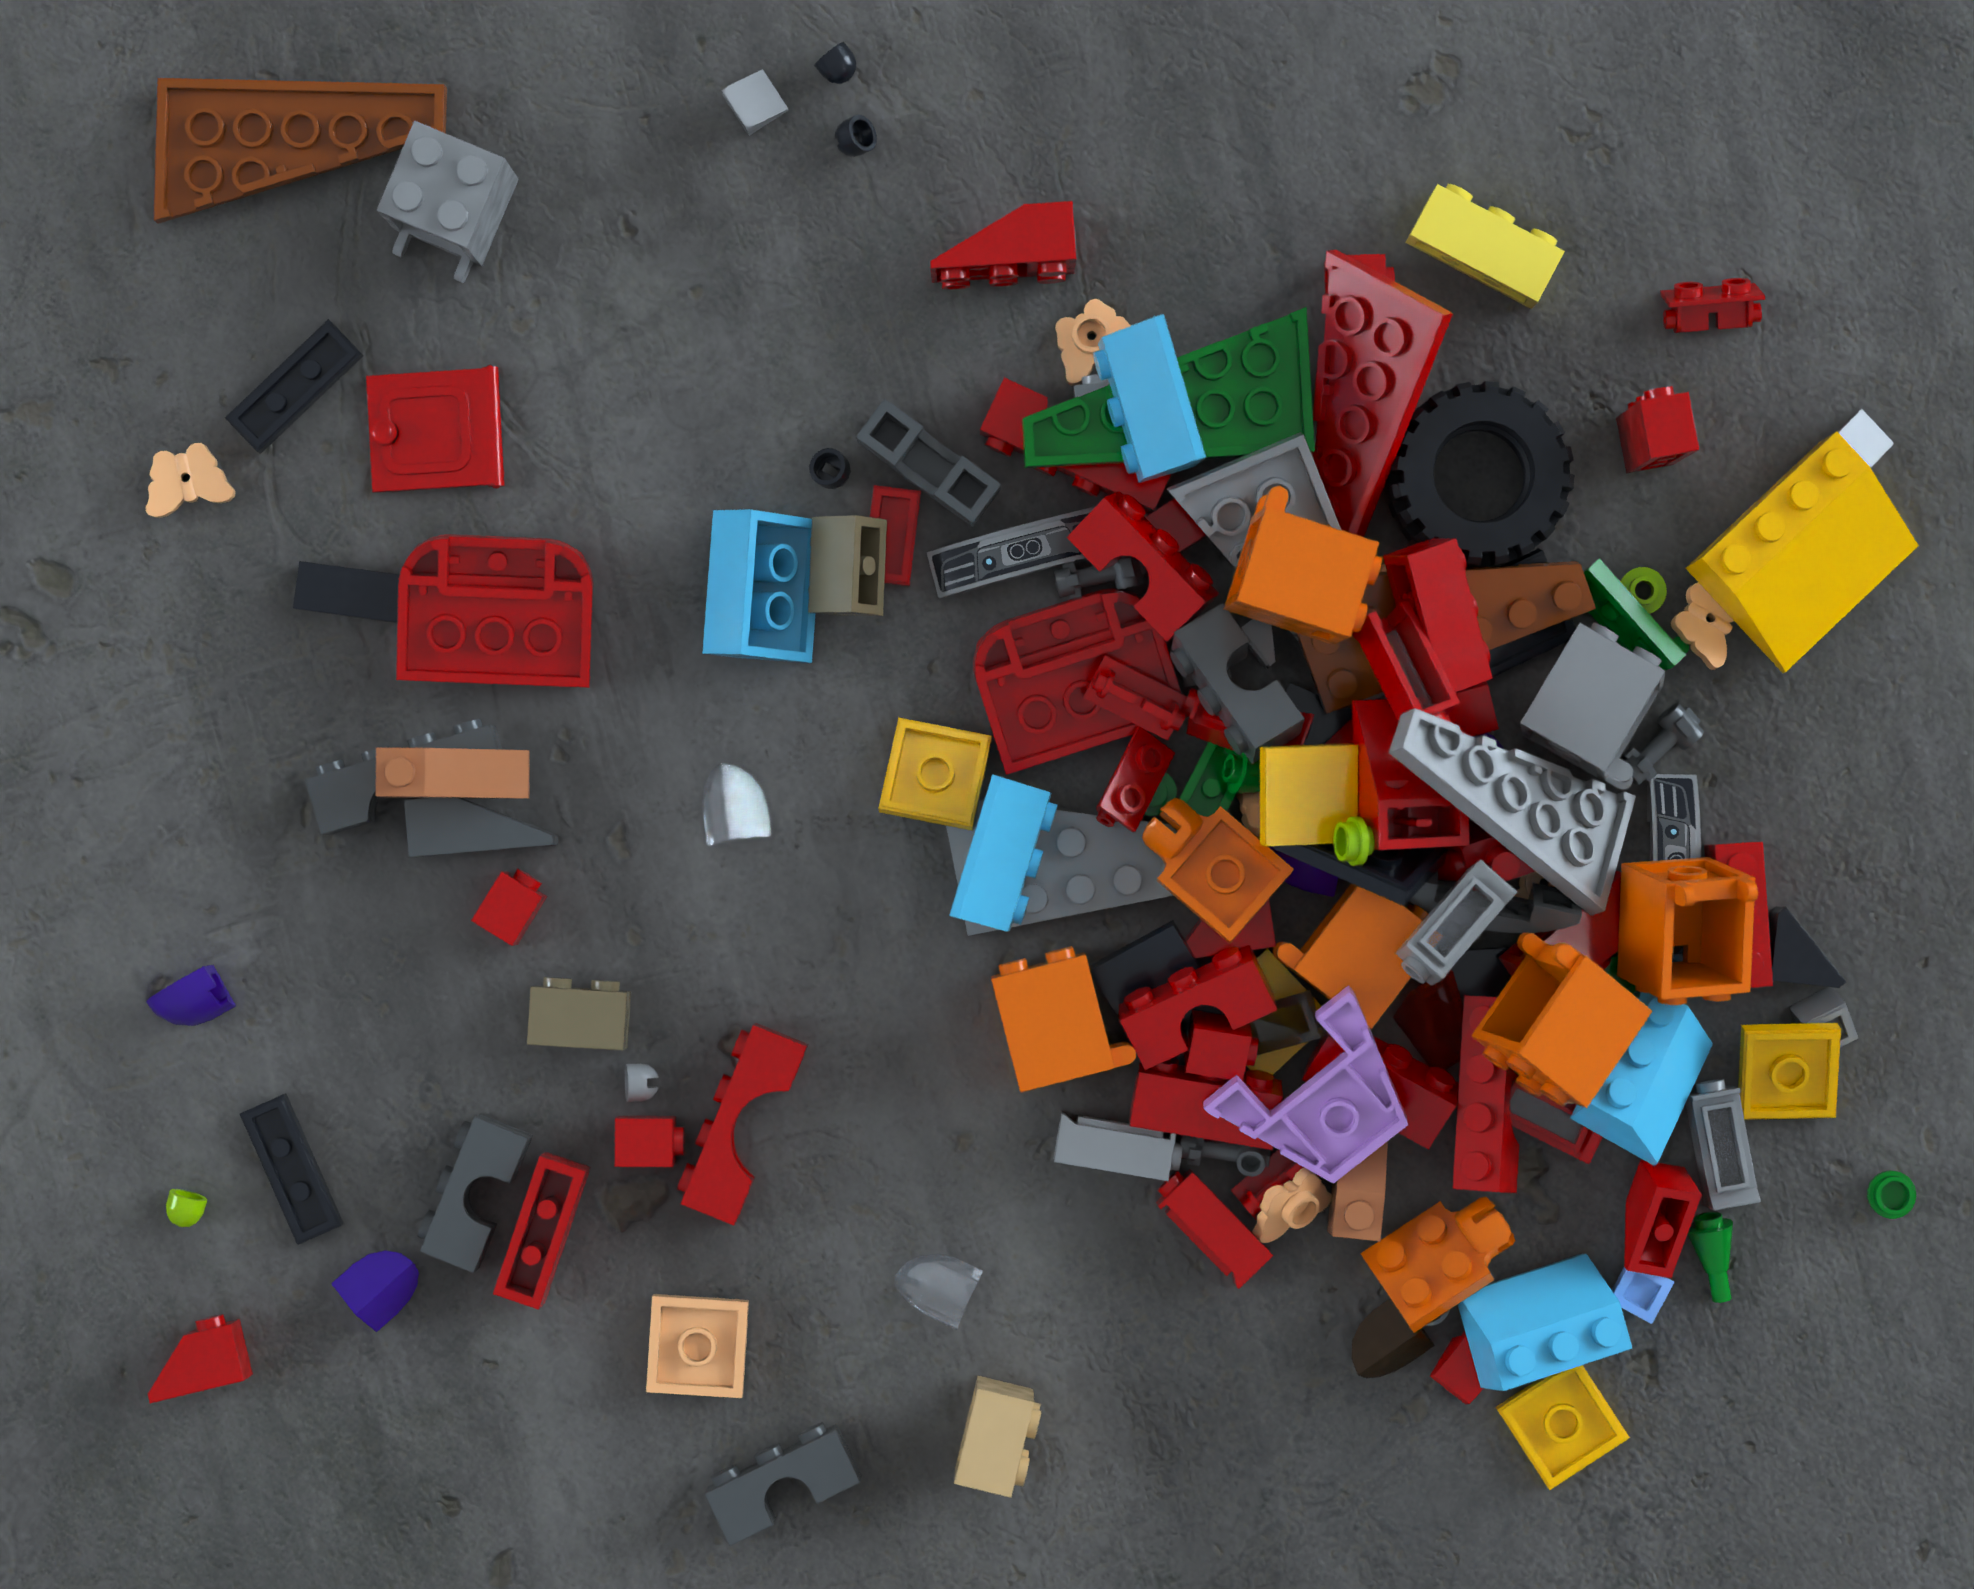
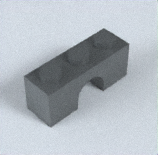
[856,398,1001,528]
[1170,603,1304,764]
[417,1114,533,1273]
[705,1422,862,1546]

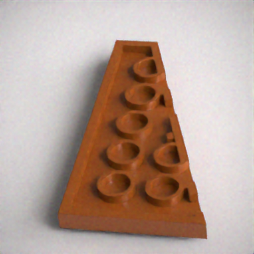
[154,78,447,224]
[1296,561,1596,714]

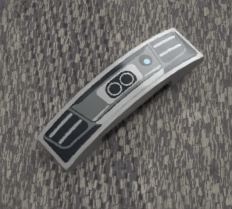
[927,507,1095,599]
[1647,774,1701,962]

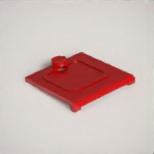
[366,365,505,493]

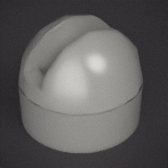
[625,1063,659,1102]

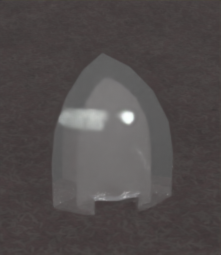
[703,763,771,846]
[895,1253,983,1330]

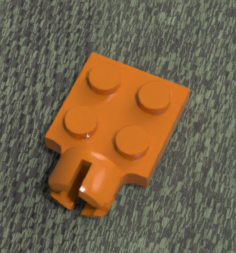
[1142,798,1294,944]
[1360,1196,1515,1333]

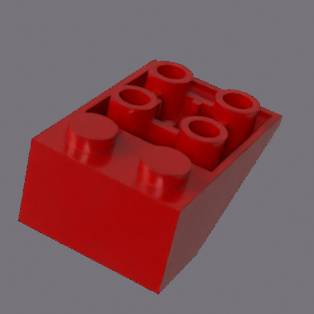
[930,201,1076,290]
[1352,698,1470,850]

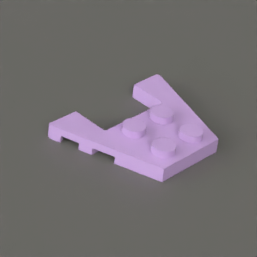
[1203,985,1408,1184]

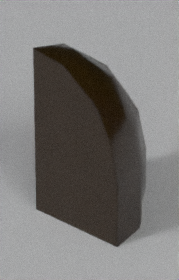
[1351,1299,1435,1379]

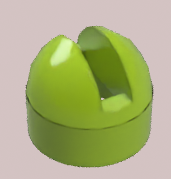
[166,1189,208,1227]

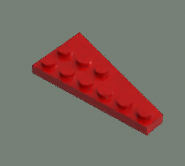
[1311,249,1453,537]

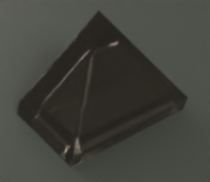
[1250,990,1326,1055]

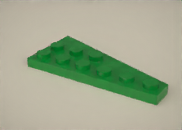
[1022,307,1315,468]

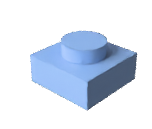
[1612,1266,1674,1324]

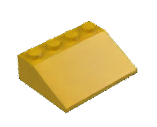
[1686,431,1919,673]

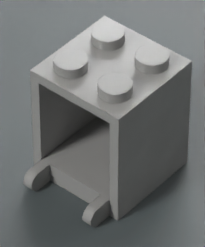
[376,120,519,283]
[1520,622,1665,790]

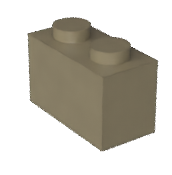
[808,515,887,616]
[527,977,631,1050]

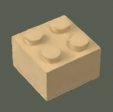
[954,1376,1041,1498]

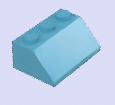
[1093,314,1206,483]
[702,509,816,663]
[949,774,1058,932]
[1570,991,1713,1166]
[1458,1254,1632,1391]

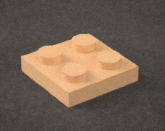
[646,1294,749,1398]

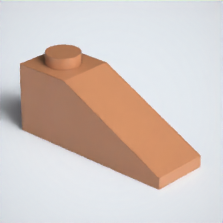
[376,748,530,799]
[1327,1141,1388,1241]

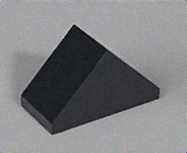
[1768,906,1846,988]

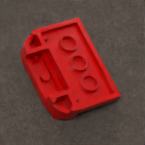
[396,534,594,688]
[973,588,1186,775]

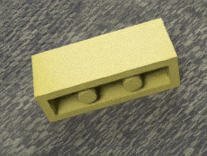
[1405,184,1565,309]

